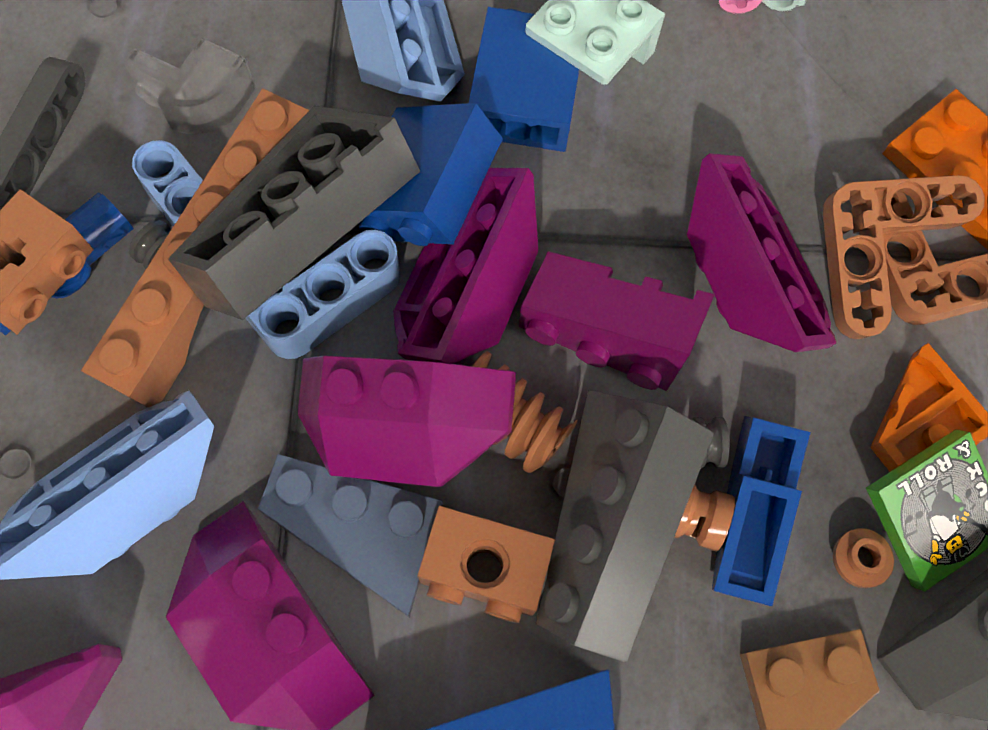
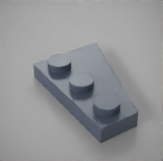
[258,454,443,617]

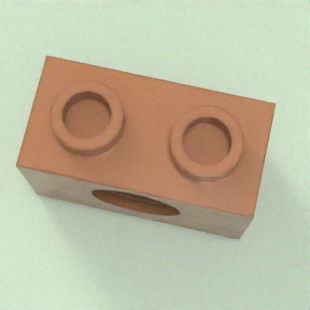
[417,506,555,623]

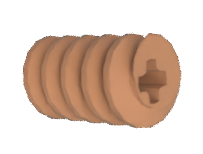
[471,351,578,473]

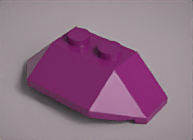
[687,153,837,352]
[393,168,539,364]
[298,356,516,487]
[166,501,375,730]
[0,644,123,730]

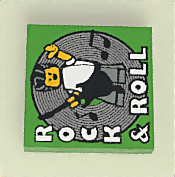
[866,429,988,592]

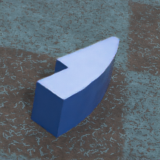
[712,416,811,607]

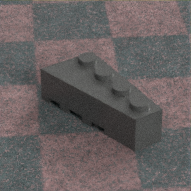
[168,105,420,320]
[536,390,714,663]

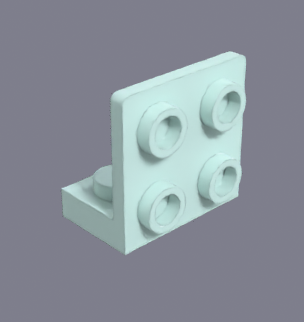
[525,0,665,85]

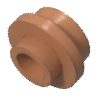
[833,528,894,588]

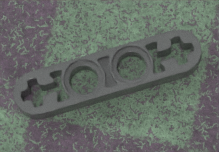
[0,57,85,210]

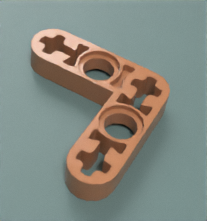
[823,175,985,339]
[851,192,988,325]

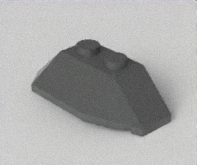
[877,569,988,721]

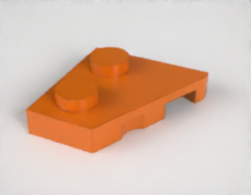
[870,343,988,472]

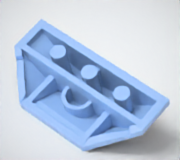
[341,0,465,102]
[0,390,214,580]

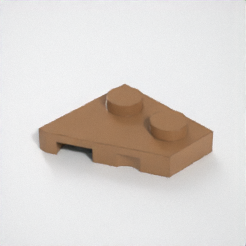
[740,629,880,730]

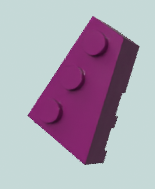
[518,251,715,391]

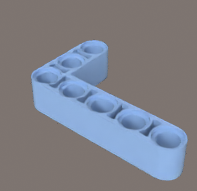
[132,140,400,359]

